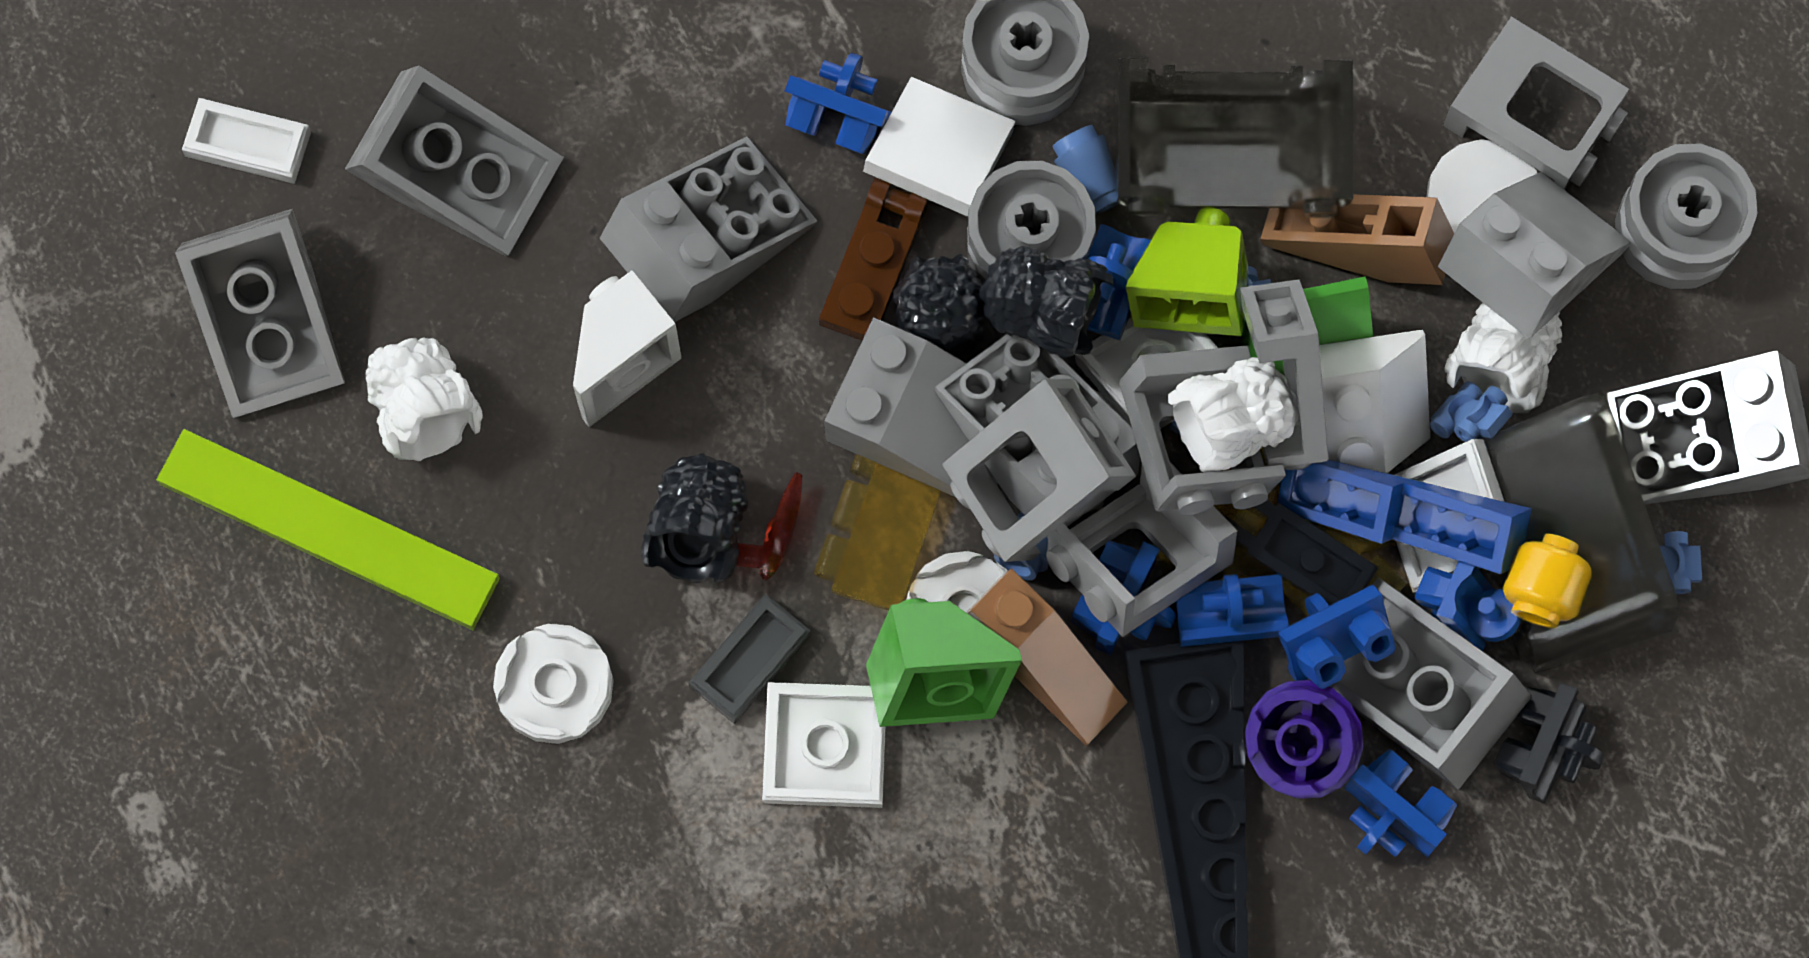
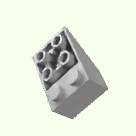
[600,136,817,322]
[935,334,1140,538]
[1607,351,1809,506]

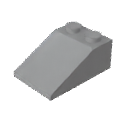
[345,65,564,256]
[1438,172,1631,339]
[175,209,345,418]
[824,317,999,497]
[1330,577,1532,790]

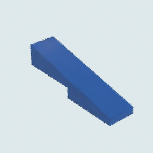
[1277,459,1532,574]

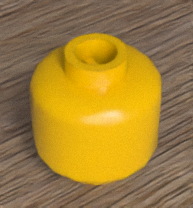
[1503,534,1592,628]

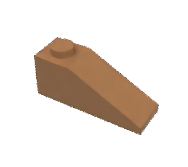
[1260,191,1454,285]
[966,568,1128,746]

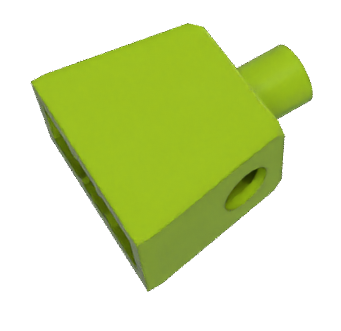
[1126,207,1248,336]

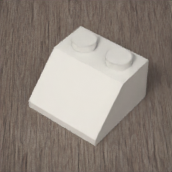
[573,270,682,427]
[1319,330,1430,473]

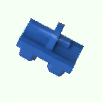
[785,52,892,155]
[1087,224,1151,341]
[1070,541,1177,656]
[1415,561,1521,652]
[1175,574,1289,647]
[1278,584,1396,689]
[1344,749,1457,858]

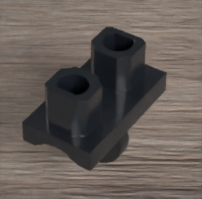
[1495,683,1605,804]

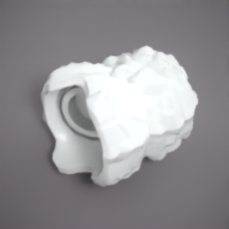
[1445,303,1562,414]
[366,337,483,461]
[1168,357,1299,473]

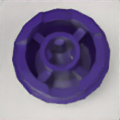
[1245,680,1364,799]

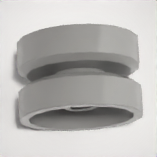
[961,0,1089,126]
[1615,143,1758,289]
[967,161,1096,282]

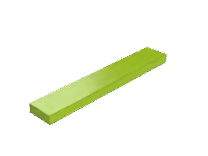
[156,429,500,631]

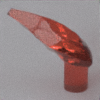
[736,472,803,581]

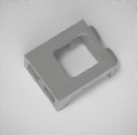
[1443,16,1629,190]
[1240,279,1328,470]
[1119,346,1286,515]
[942,378,1136,562]
[1046,461,1237,637]

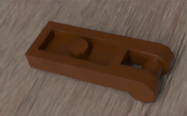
[819,177,930,341]

